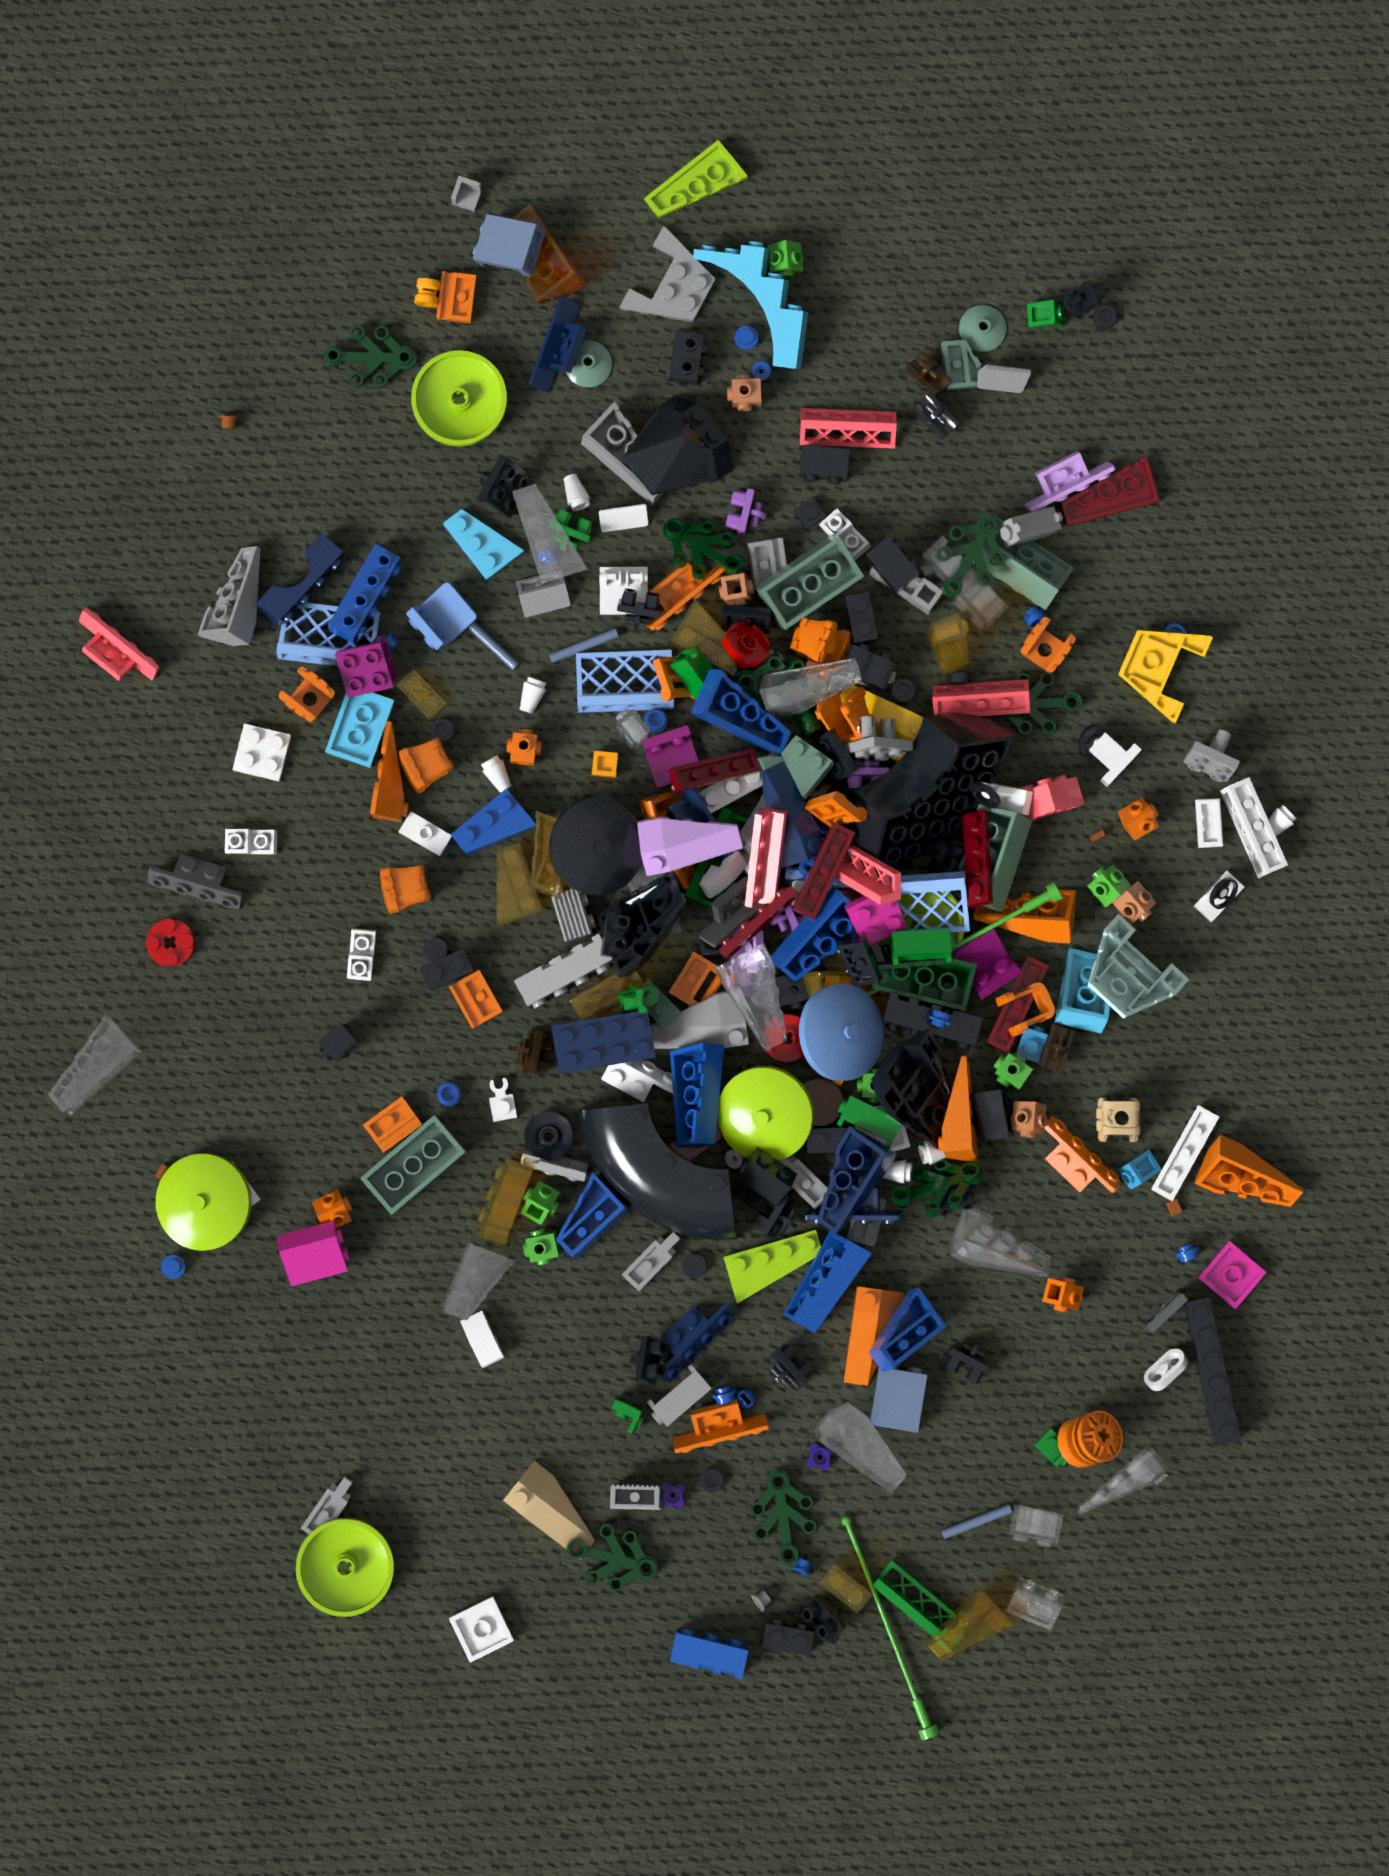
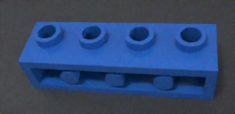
[328,544,402,644]

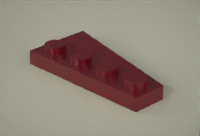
[1060,456,1159,527]

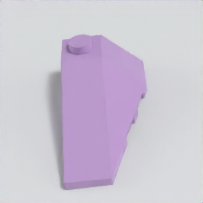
[637,816,743,876]

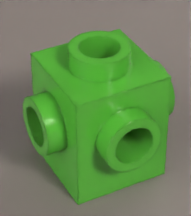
[768,240,803,279]
[1087,864,1131,907]
[993,1053,1033,1090]
[857,1069,880,1103]
[521,1181,560,1225]
[523,1228,561,1265]

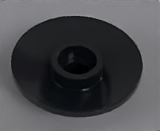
[524,1112,573,1160]

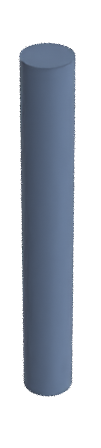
[468,622,519,670]
[549,628,619,663]
[941,1504,1012,1539]

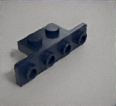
[529,296,587,393]
[666,788,733,861]
[805,1186,904,1224]
[660,1303,736,1383]

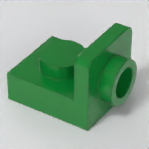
[1027,300,1066,329]
[612,1398,644,1434]
[1034,1428,1067,1466]

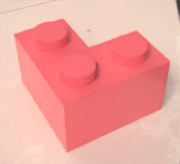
[1020,775,1085,821]

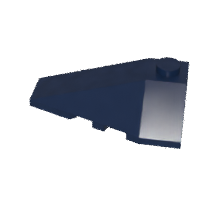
[762,762,823,868]
[817,1126,897,1235]

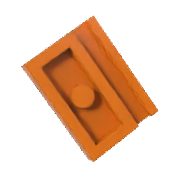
[436,271,477,324]
[449,970,503,1029]
[363,1096,423,1153]

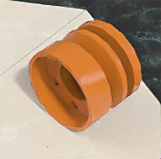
[1057,1411,1123,1468]

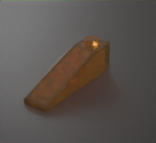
[512,204,587,304]

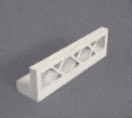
[1220,777,1288,878]

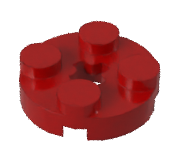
[722,621,770,669]
[145,918,195,967]
[762,1014,804,1063]

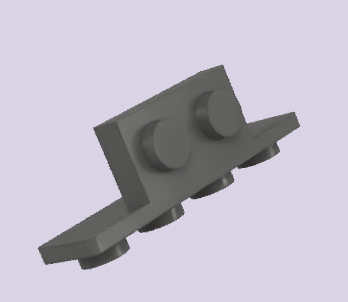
[148,854,242,909]
[698,876,781,948]

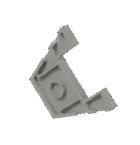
[620,226,715,322]

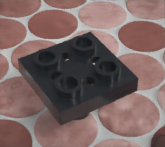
[478,454,533,518]
[811,728,858,790]

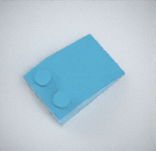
[1055,948,1110,1033]

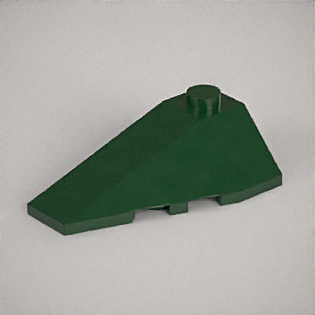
[872,958,977,1011]

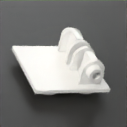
[600,567,648,615]

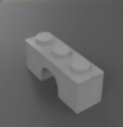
[869,567,942,615]

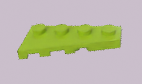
[644,140,748,218]
[723,1230,821,1303]

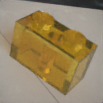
[818,1561,873,1614]

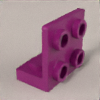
[335,634,398,697]
[642,725,698,788]
[952,929,1022,1000]

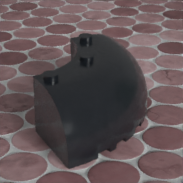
[845,713,1015,877]
[578,1103,737,1240]

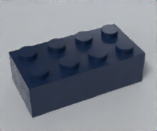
[550,1009,656,1074]

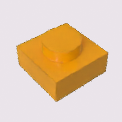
[592,751,618,778]

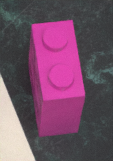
[277,1221,350,1287]

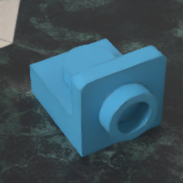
[1016,1025,1048,1063]
[1118,1150,1162,1189]

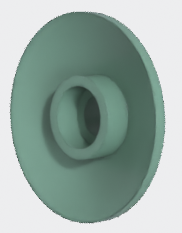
[959,305,1006,352]
[566,340,612,388]

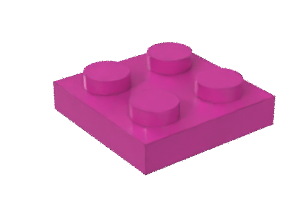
[844,896,907,946]
[1197,1241,1267,1309]

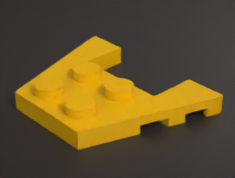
[1118,630,1213,723]

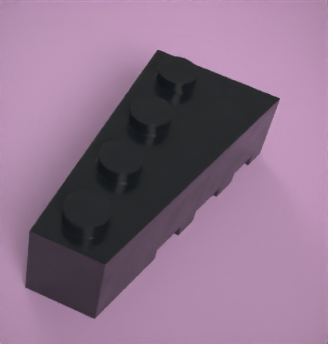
[882,992,983,1050]

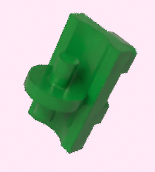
[548,509,593,552]
[617,981,659,1013]

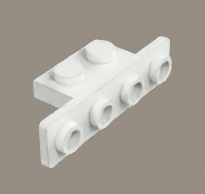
[601,1060,673,1102]

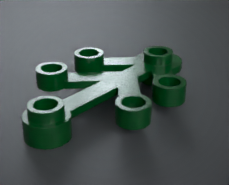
[324,325,417,389]
[936,514,1005,598]
[663,519,742,580]
[734,653,826,718]
[995,672,1082,736]
[892,1159,983,1218]
[750,1469,816,1565]
[566,1522,658,1592]

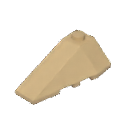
[503,1460,595,1559]

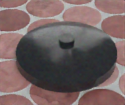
[549,798,642,895]

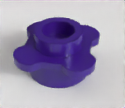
[807,1444,833,1470]
[661,1483,685,1508]

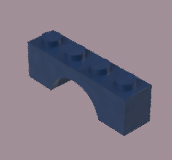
[257,533,343,626]

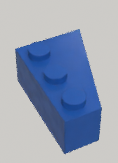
[451,789,538,856]
[556,1173,629,1260]
[869,1287,947,1372]
[670,1628,748,1680]

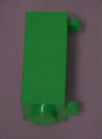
[670,645,714,701]
[889,929,955,965]
[837,1096,901,1149]

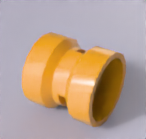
[414,278,441,307]

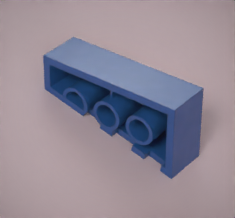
[691,669,791,754]
[769,886,857,982]
[670,1043,724,1148]
[783,1231,872,1333]

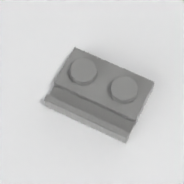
[747,537,787,587]

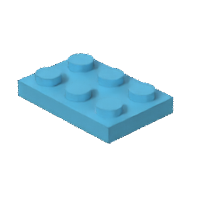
[325,692,395,769]

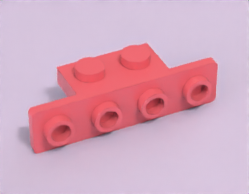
[79,608,159,681]

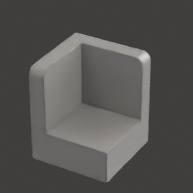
[451,176,482,212]

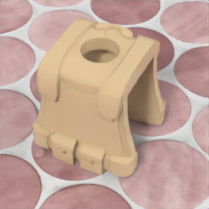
[1096,1098,1140,1142]

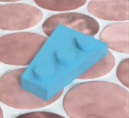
[443,509,524,581]

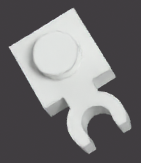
[489,1078,517,1122]

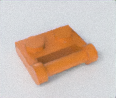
[653,656,694,701]
[805,791,867,828]
[669,952,729,1005]

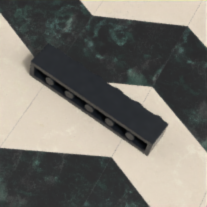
[1183,1297,1242,1446]

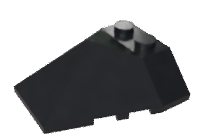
[622,396,734,495]
[597,871,686,978]
[871,1029,953,1149]

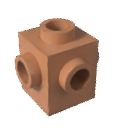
[727,375,761,411]
[719,572,755,606]
[1112,881,1156,924]
[1010,1101,1047,1138]

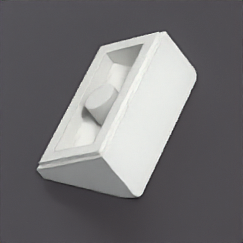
[599,504,648,532]

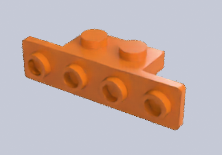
[646,561,724,630]
[1044,1116,1122,1193]
[672,1399,769,1453]

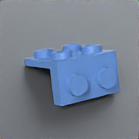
[406,582,477,650]

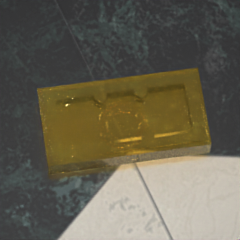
[396,669,447,721]

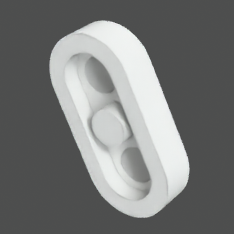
[1144,1349,1188,1391]

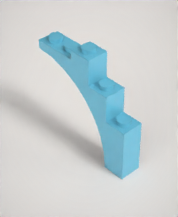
[693,241,808,369]

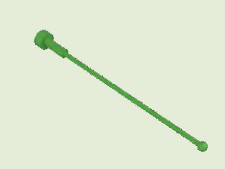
[866,882,1063,996]
[842,1516,940,1740]

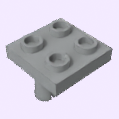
[845,716,913,761]
[1183,730,1240,782]

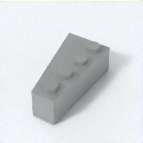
[581,401,664,506]
[514,934,613,1009]

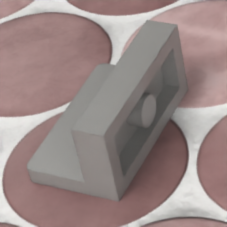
[515,570,570,617]

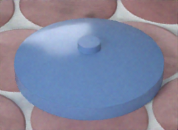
[799,983,884,1081]

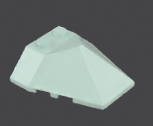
[1088,914,1189,1019]

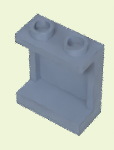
[473,214,546,277]
[869,1365,927,1433]

